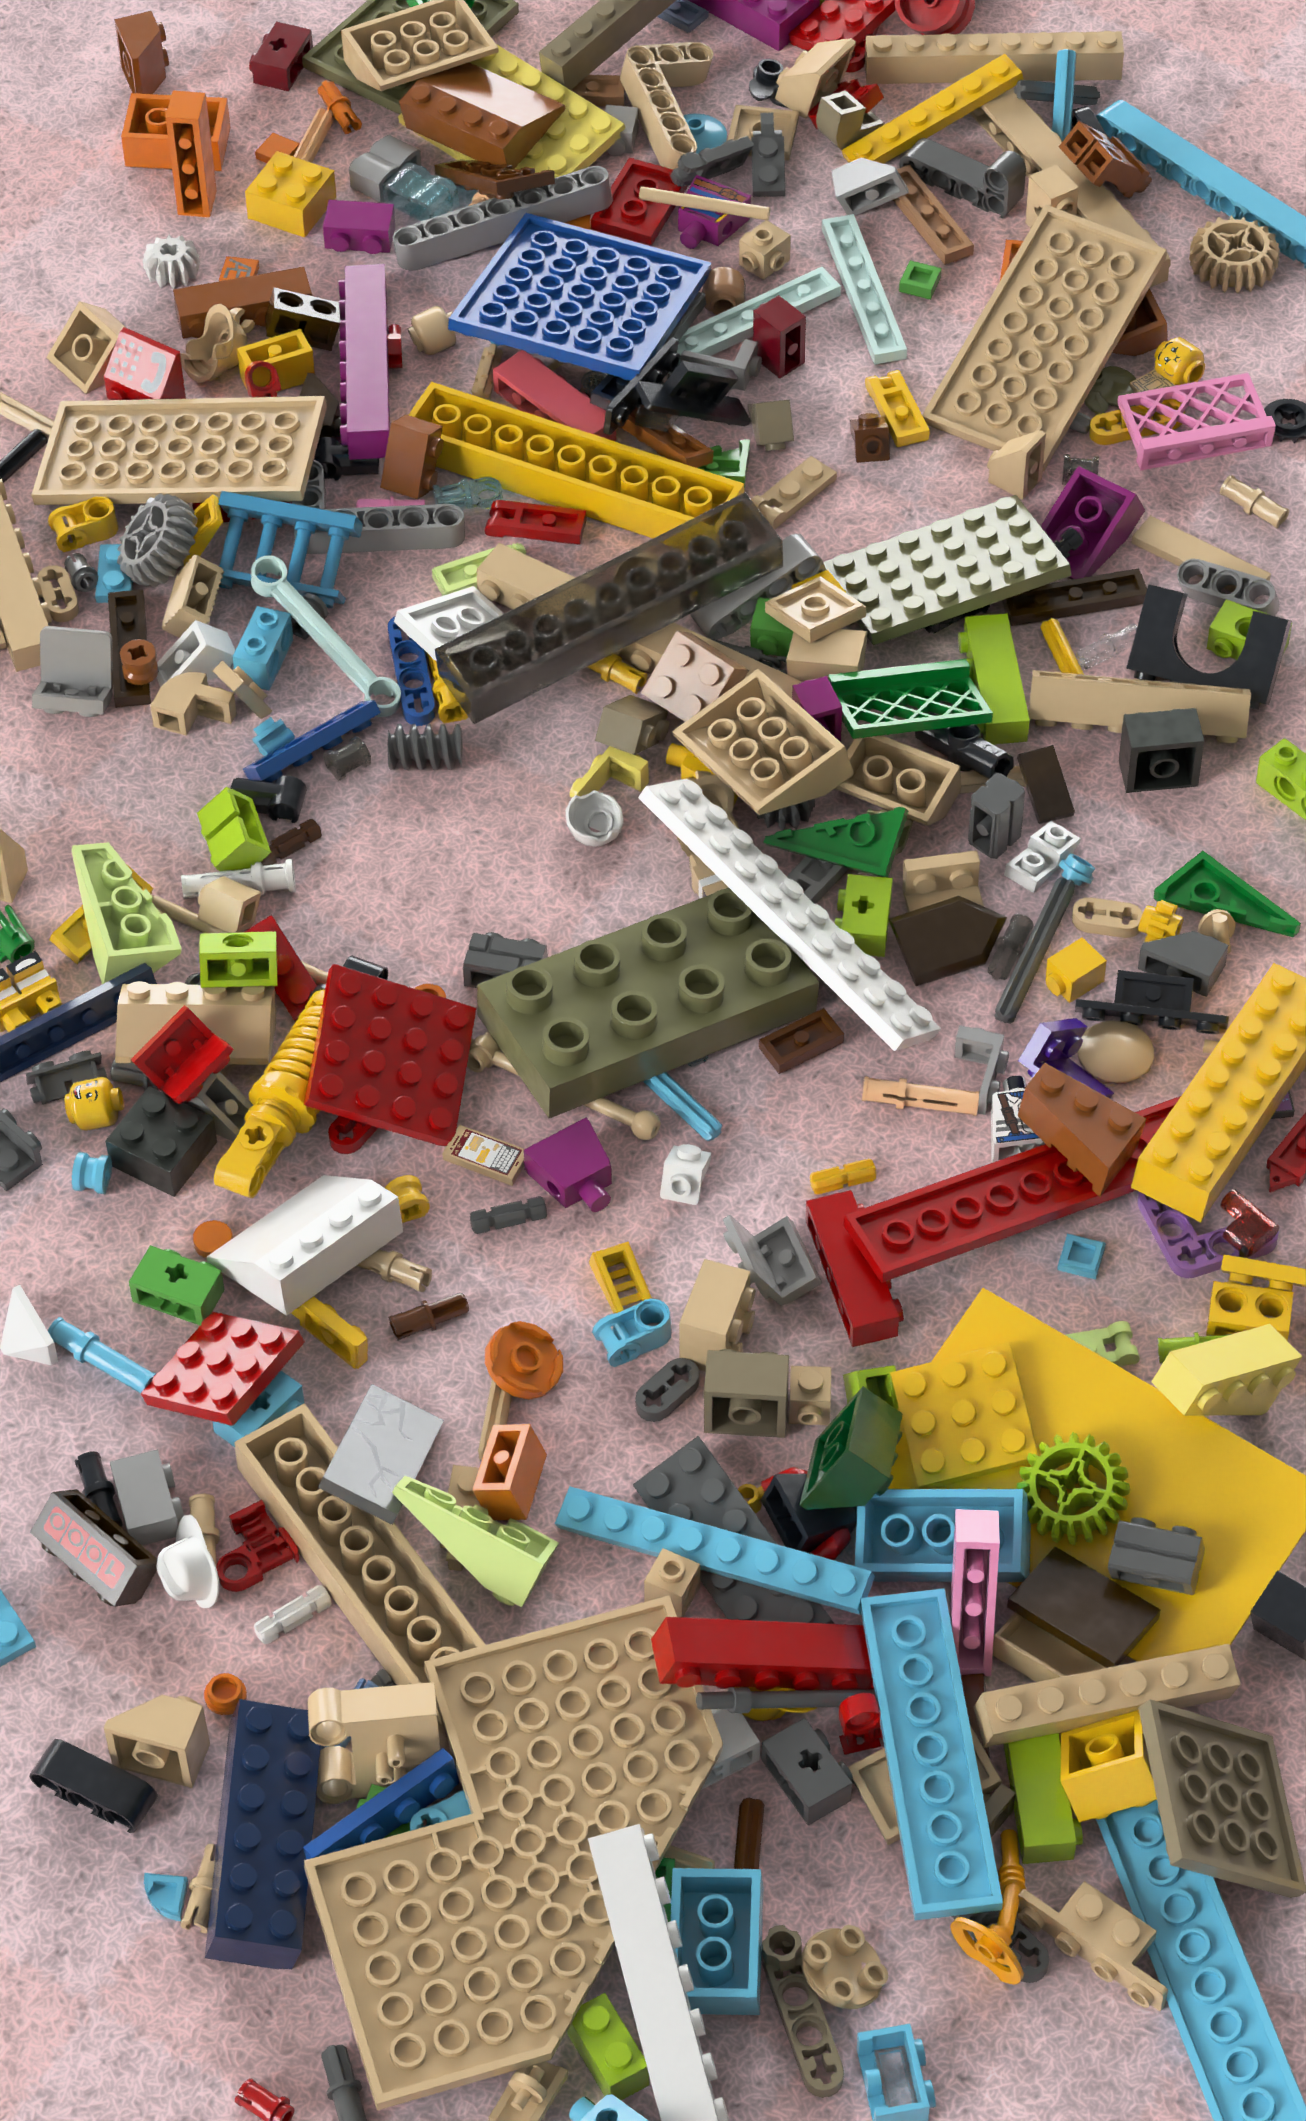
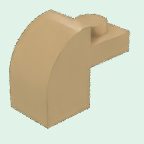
[150,672,237,736]

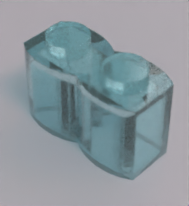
[382,163,459,221]

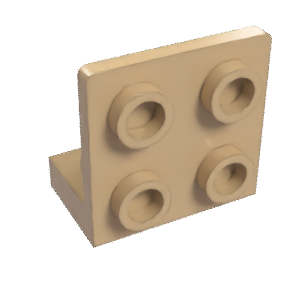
[902,850,984,912]

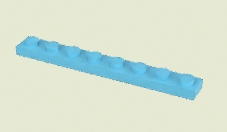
[555,1486,875,1615]

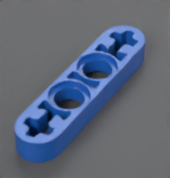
[388,616,435,726]

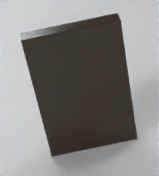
[1007,1546,1161,1668]

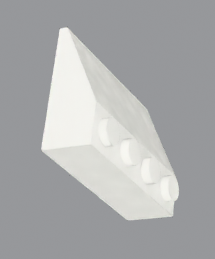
[206,1175,403,1316]

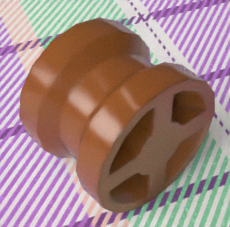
[120,639,159,685]

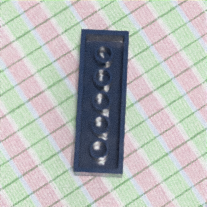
[205,1699,321,1970]

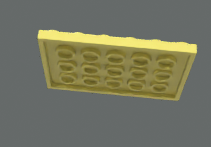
[398,44,626,178]

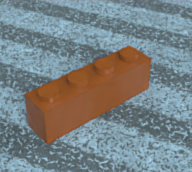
[173,267,312,339]

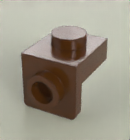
[850,413,890,463]

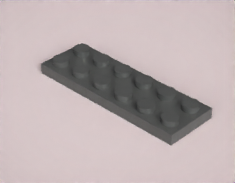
[633,1436,835,1624]

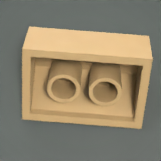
[835,735,961,826]

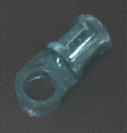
[432,477,503,510]

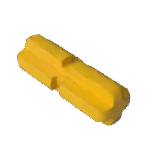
[809,1158,877,1195]

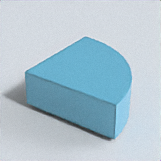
[144,1873,188,1921]

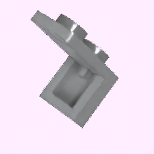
[680,339,762,391]
[954,1025,1009,1115]

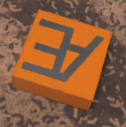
[219,256,260,281]

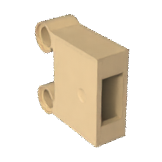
[307,1682,441,1804]

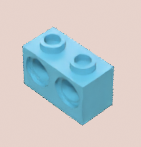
[232,606,293,691]

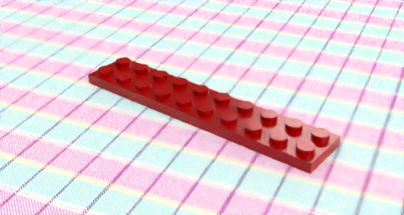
[843,1096,1181,1283]

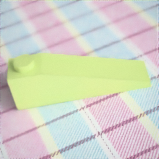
[71,842,182,984]
[392,1476,559,1607]

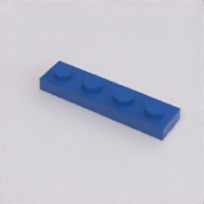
[243,700,381,782]
[303,1748,459,1860]

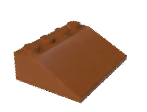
[399,62,566,169]

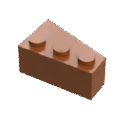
[1017,1063,1146,1197]

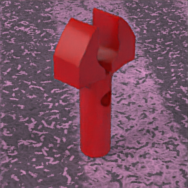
[387,324,403,369]

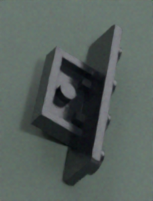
[590,337,680,435]
[635,361,751,426]
[1075,970,1229,1034]

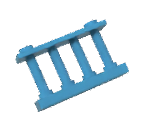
[218,491,363,608]

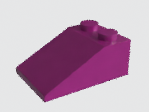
[1041,466,1145,579]

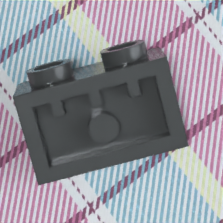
[0,1108,43,1191]

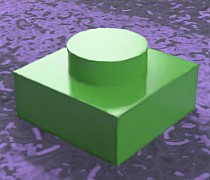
[899,260,942,300]

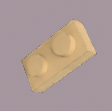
[213,660,272,719]

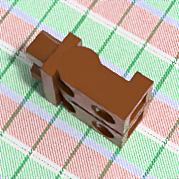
[1058,121,1152,199]

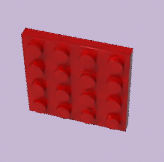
[304,964,477,1146]

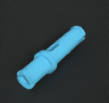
[48,1317,156,1393]

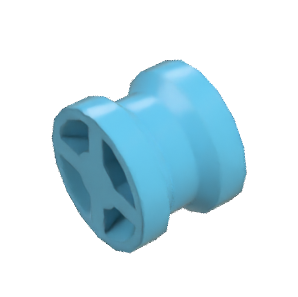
[72,1152,112,1194]

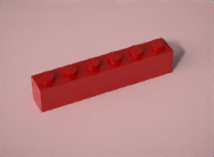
[651,1617,874,1691]

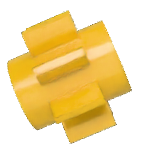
[1138,900,1184,943]

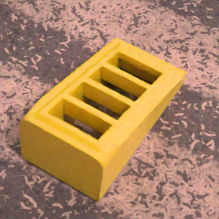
[182,494,223,567]
[589,1241,652,1313]

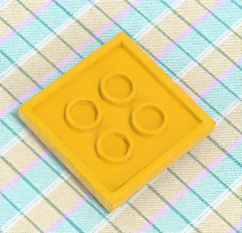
[890,1342,1039,1489]

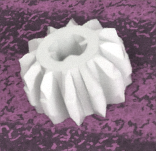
[143,234,200,289]

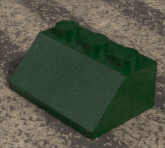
[800,1386,903,1510]

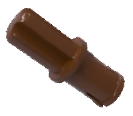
[388,1293,469,1341]

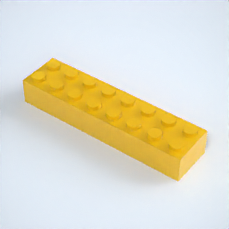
[1131,963,1306,1222]

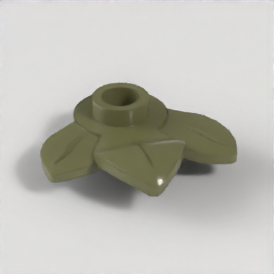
[1084,366,1136,415]

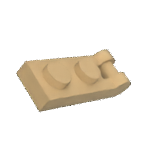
[747,456,837,530]

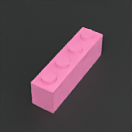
[950,1509,1000,1676]

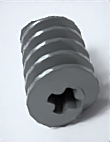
[387,724,463,770]

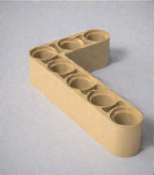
[620,42,714,170]

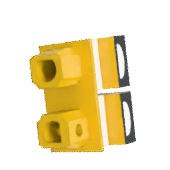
[0,951,63,1032]

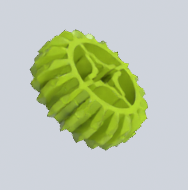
[1016,1432,1131,1545]

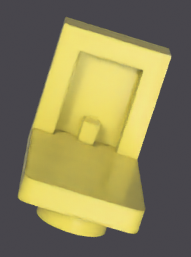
[570,746,649,798]

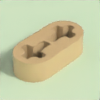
[37,565,79,622]
[1072,897,1143,938]

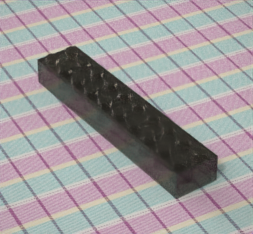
[435,492,784,724]

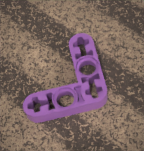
[1137,1192,1279,1278]

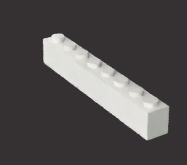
[588,1824,729,2121]

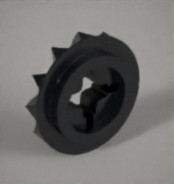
[1264,399,1306,443]

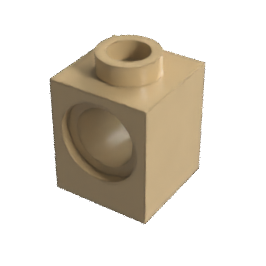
[644,1548,700,1617]

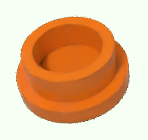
[204,1673,247,1715]

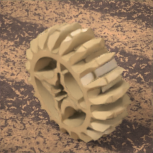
[1189,215,1280,294]

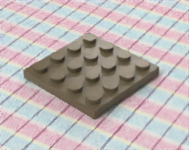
[1138,1699,1306,1898]

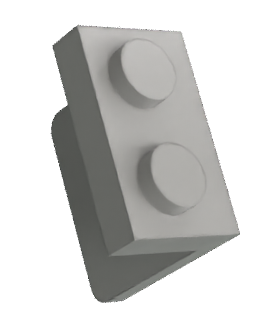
[32,626,113,717]
[723,1215,822,1306]

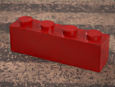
[806,1190,904,1347]

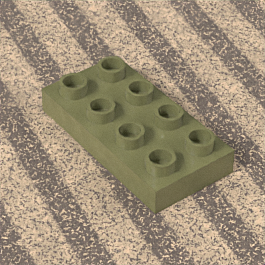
[477,888,819,1119]

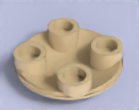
[1077,1021,1154,1084]
[801,1925,888,2009]

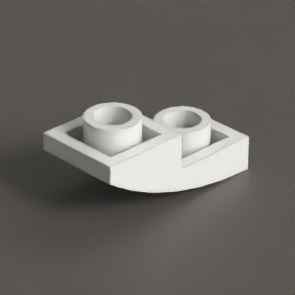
[1004,821,1081,893]

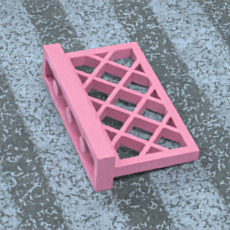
[1117,373,1276,471]

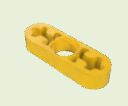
[1089,399,1185,445]

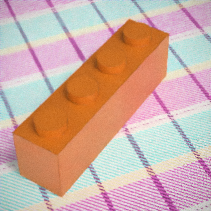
[165,90,217,217]

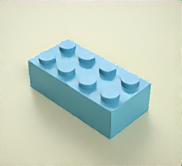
[855,1489,1032,1582]

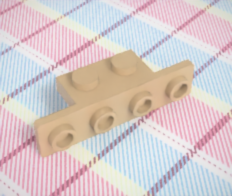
[1017,1881,1168,2011]

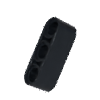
[29,1739,158,1833]

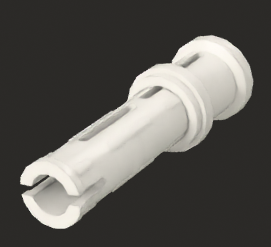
[181,859,296,899]

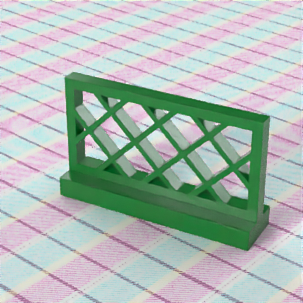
[828,659,993,739]

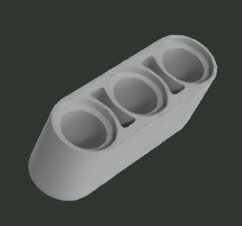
[1177,558,1280,616]

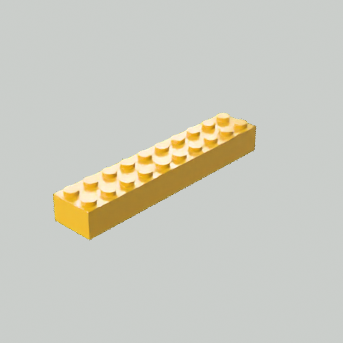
[408,382,744,559]

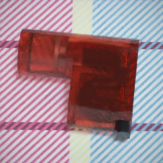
[1220,1189,1280,1258]

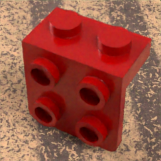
[130,1005,234,1104]

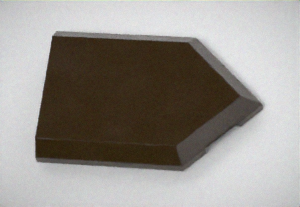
[889,896,1007,986]

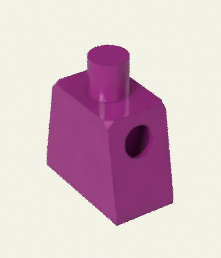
[523,1117,612,1212]

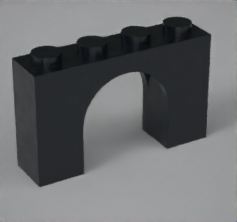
[1126,584,1292,710]

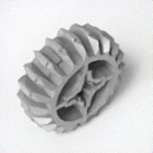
[117,493,198,587]

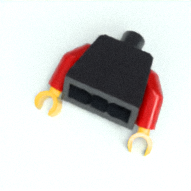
[738,1467,857,1560]

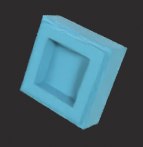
[1057,1233,1106,1280]

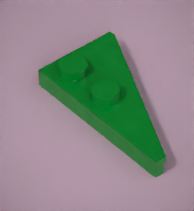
[763,807,909,878]
[1153,850,1301,937]

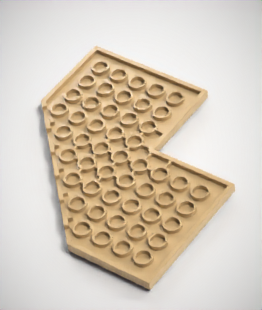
[304,1595,723,2111]

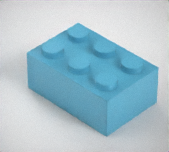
[671,1868,764,2015]

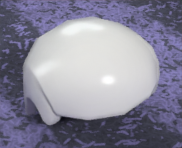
[565,790,624,847]

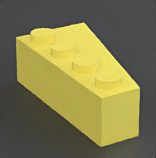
[1152,1324,1303,1416]

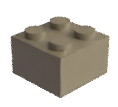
[704,1349,789,1438]

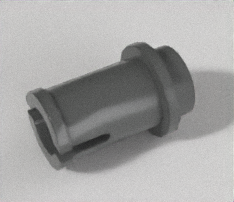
[64,553,98,592]

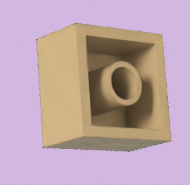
[679,1259,756,1372]

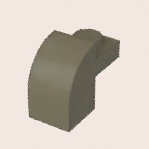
[816,91,885,150]

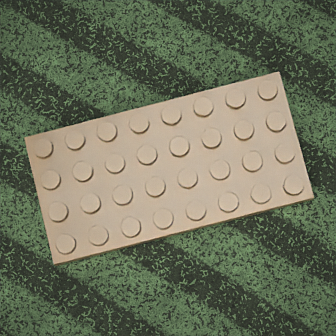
[922,204,1167,471]
[31,396,327,505]

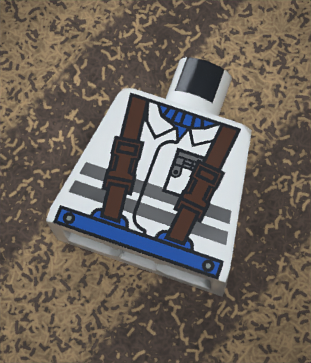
[991,1076,1045,1163]

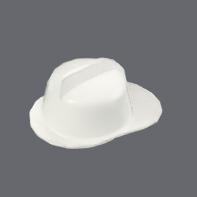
[156,1515,219,1608]

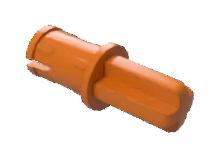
[318,80,362,134]

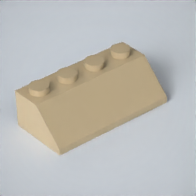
[115,982,276,1065]

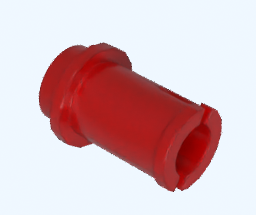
[235,2078,295,2121]

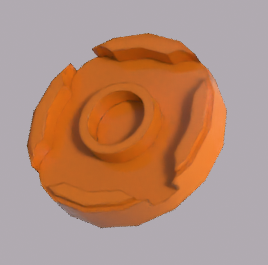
[485,1321,563,1400]

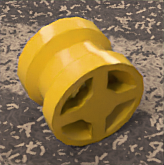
[385,1175,430,1223]

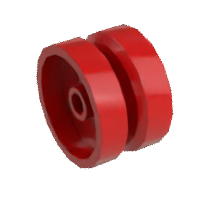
[895,0,975,35]

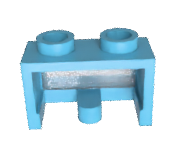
[856,2024,936,2121]

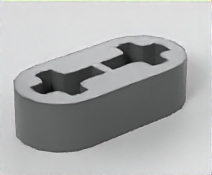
[635,1358,700,1422]

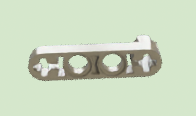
[762,1925,844,2098]

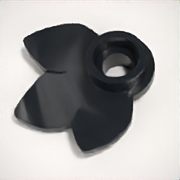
[749,59,788,108]

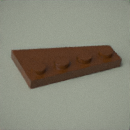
[434,159,555,199]

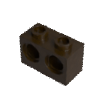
[265,287,340,351]

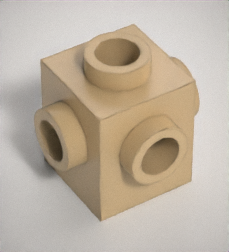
[739,220,791,280]

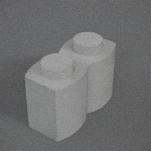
[349,135,422,202]

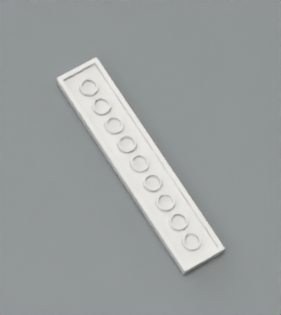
[638,778,941,1051]

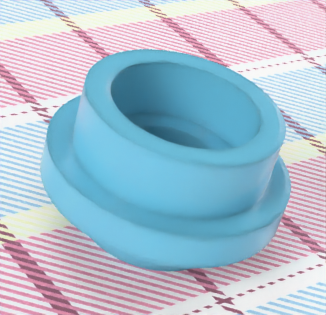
[1059,853,1095,886]

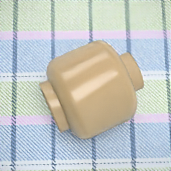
[408,306,456,355]

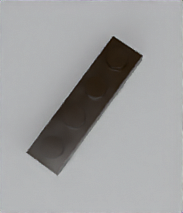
[1002,568,1147,626]
[108,589,151,708]

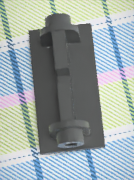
[26,1051,108,1105]

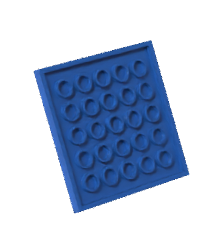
[448,213,712,380]

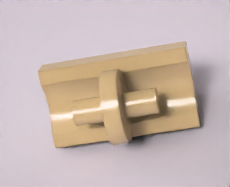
[488,2061,568,2121]

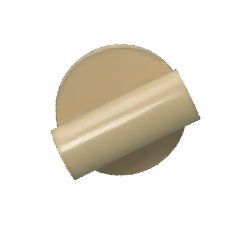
[1198,909,1235,954]

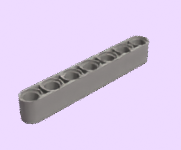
[393,166,613,271]

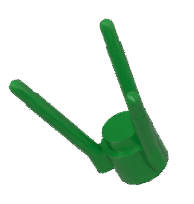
[0,905,35,963]

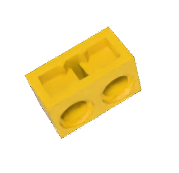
[1206,1281,1294,1341]

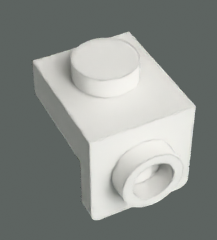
[660,1144,711,1205]

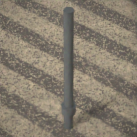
[696,1687,875,1713]

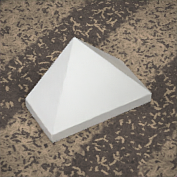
[0,1285,58,1365]

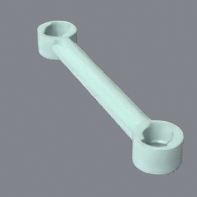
[251,556,401,717]

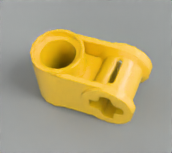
[48,496,119,552]

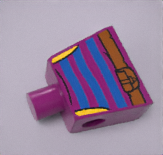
[678,175,751,249]

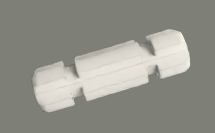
[254,1585,332,1644]

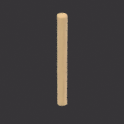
[639,186,771,220]

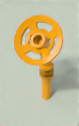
[950,1829,1026,1985]

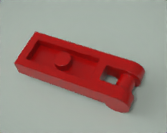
[484,500,587,545]

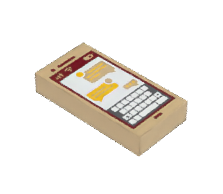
[442,1124,524,1186]

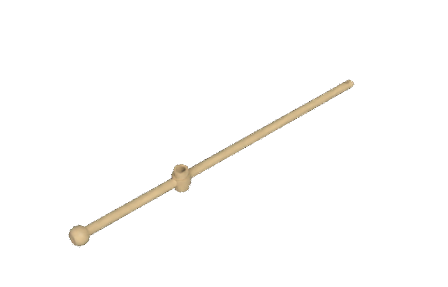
[152,895,661,1140]

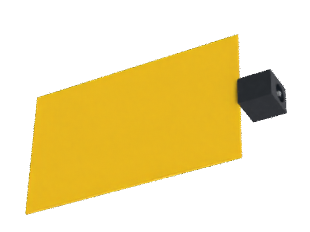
[888,1287,1306,1662]

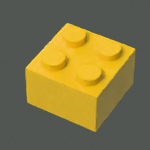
[245,151,337,238]
[1060,1709,1157,1823]

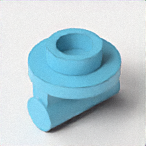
[252,717,295,756]

